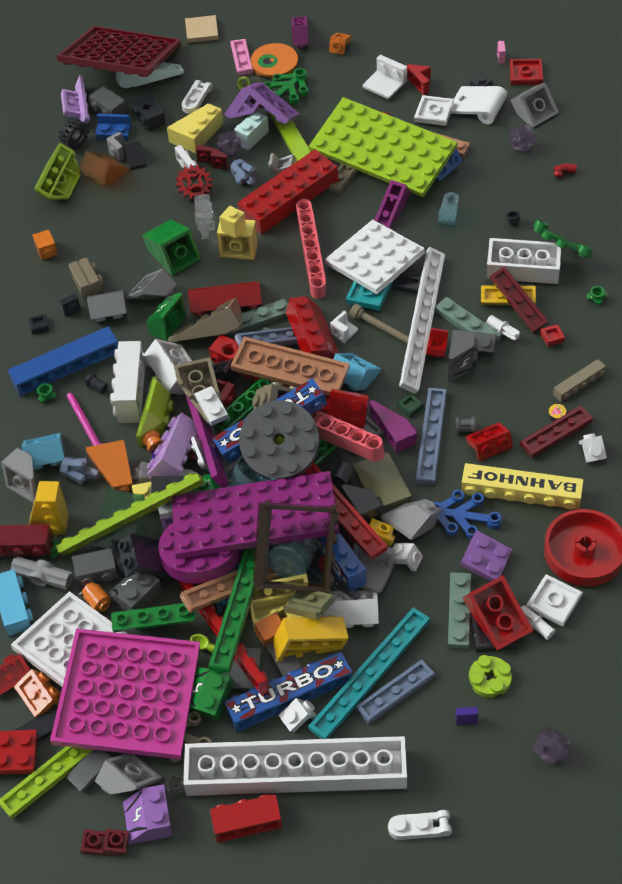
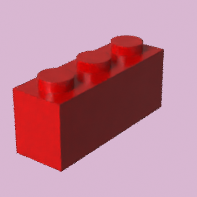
[210,794,282,843]

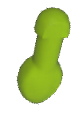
[190,634,215,653]

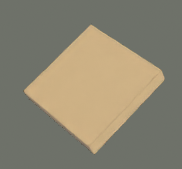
[185,15,219,43]

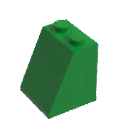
[142,219,201,275]

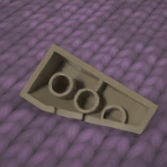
[168,298,244,342]
[173,357,222,424]

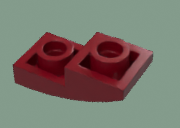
[196,145,229,170]
[80,828,129,855]

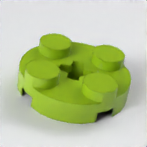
[469,655,512,698]

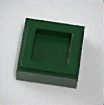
[397,393,424,418]

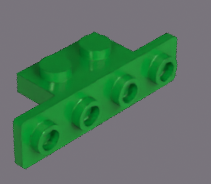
[111,603,195,633]

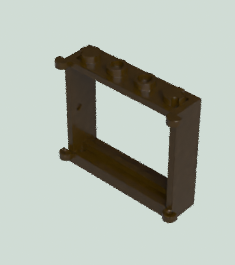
[253,500,339,594]

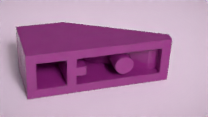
[291,16,309,48]
[375,180,411,229]
[369,400,418,453]

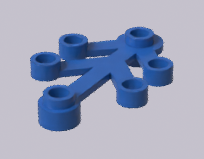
[433,490,502,539]

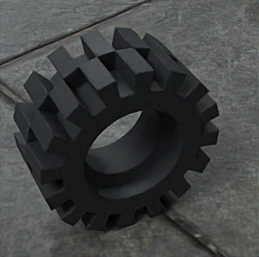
[58,117,89,150]

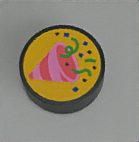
[548,403,567,422]

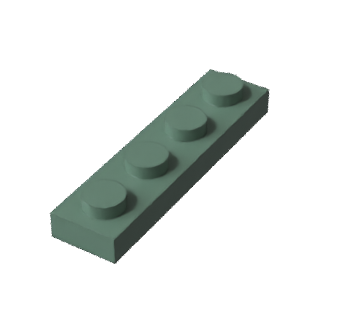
[434,297,501,343]
[223,299,288,337]
[448,572,471,649]

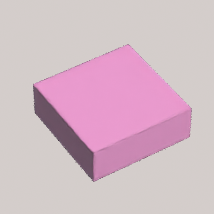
[497,41,506,64]

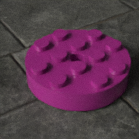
[159,523,242,583]

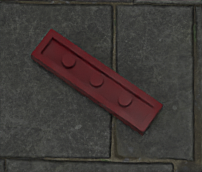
[489,266,548,333]
[520,405,593,458]

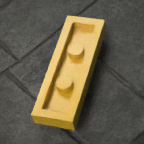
[481,286,536,305]

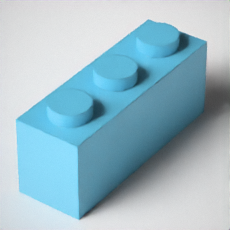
[0,569,33,636]

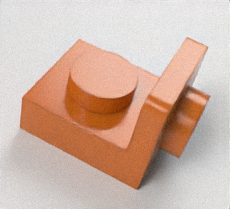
[329,32,351,55]

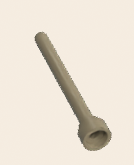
[349,304,409,344]

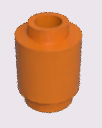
[82,582,111,612]

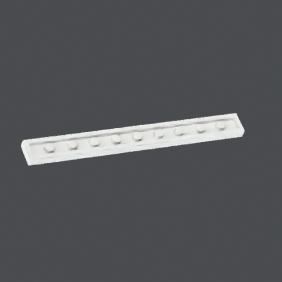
[399,247,445,394]

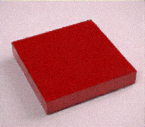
[510,59,543,85]

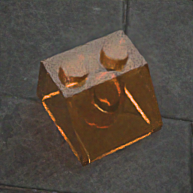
[79,150,130,186]

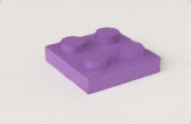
[460,530,512,582]

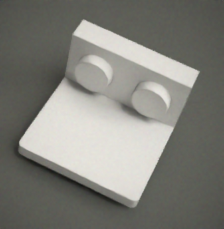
[363,55,407,99]

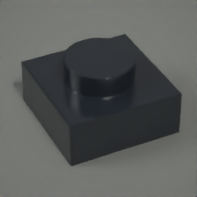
[470,73,493,86]
[59,294,81,317]

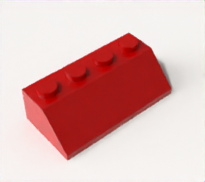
[188,281,262,316]
[286,296,339,359]

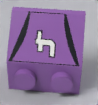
[123,784,173,845]

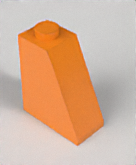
[86,440,133,494]

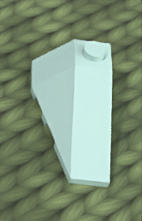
[116,62,184,88]

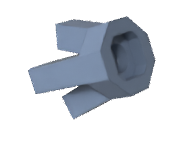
[230,158,256,186]
[60,457,100,484]

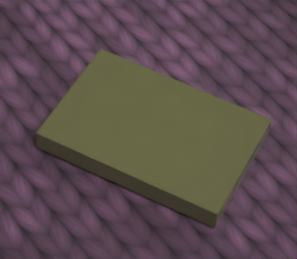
[353,452,412,510]

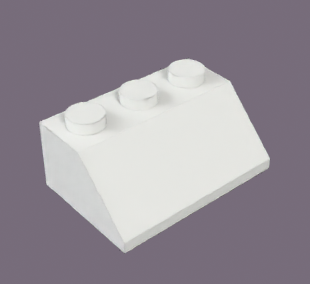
[144,339,192,395]
[319,590,379,628]

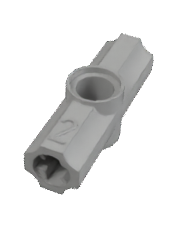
[10,557,73,590]

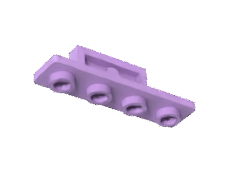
[61,75,90,124]

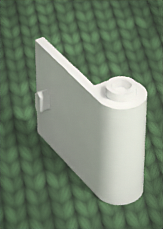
[451,86,508,125]

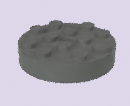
[239,400,320,480]

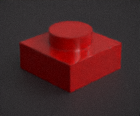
[540,324,565,347]

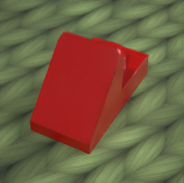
[406,64,431,95]

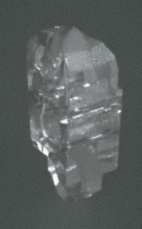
[195,194,214,239]

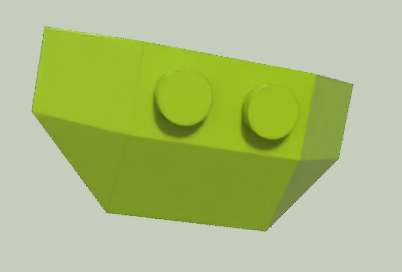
[35,143,80,200]
[136,376,174,447]

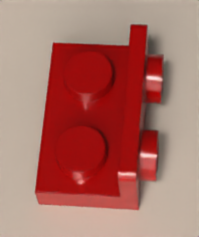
[466,422,513,461]
[0,653,30,695]

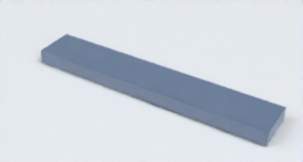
[416,388,447,485]

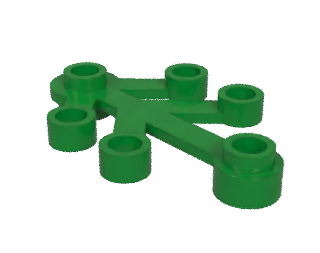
[264,68,308,104]
[533,219,593,259]

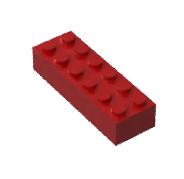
[237,149,339,235]

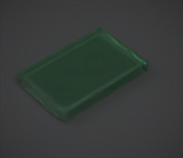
[93,488,145,549]

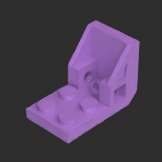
[225,82,300,124]

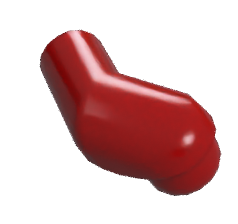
[553,163,577,177]

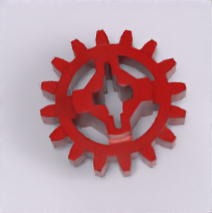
[176,164,212,202]

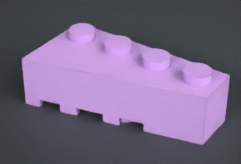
[146,412,197,479]

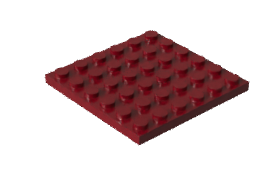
[57,26,181,77]

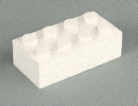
[486,238,561,284]
[110,341,146,423]

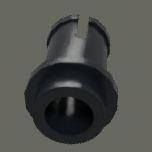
[84,373,108,394]

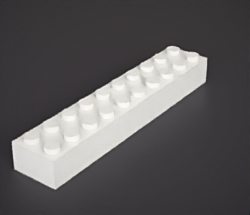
[184,736,407,796]

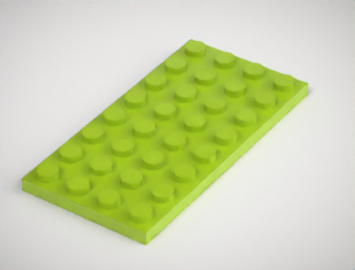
[308,97,458,197]

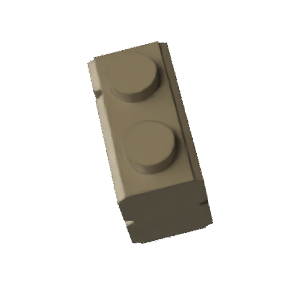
[68,257,104,299]

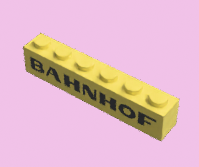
[461,463,583,510]

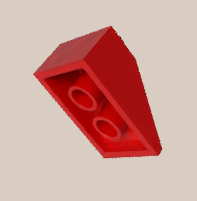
[462,575,534,650]

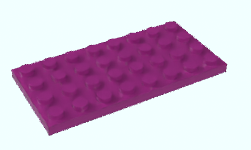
[172,471,340,559]

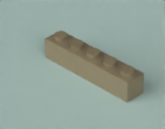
[553,359,606,402]

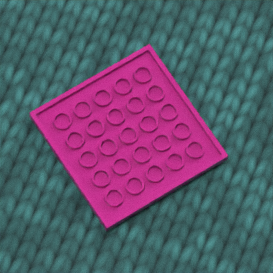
[50,628,200,759]

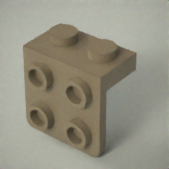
[252,382,296,410]

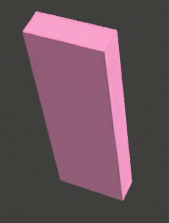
[230,39,253,76]

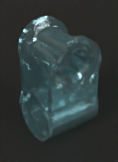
[437,192,459,226]

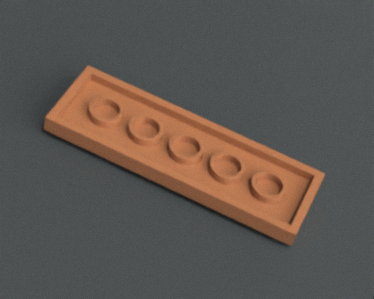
[231,336,350,396]

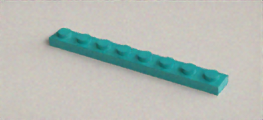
[308,607,430,739]

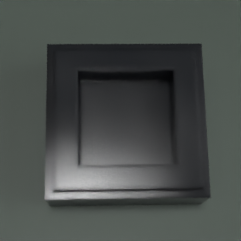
[28,313,50,335]

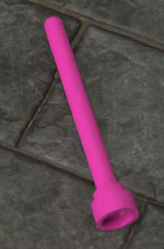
[67,393,103,446]

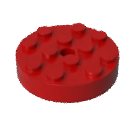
[544,509,622,586]

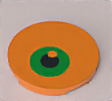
[251,43,298,79]

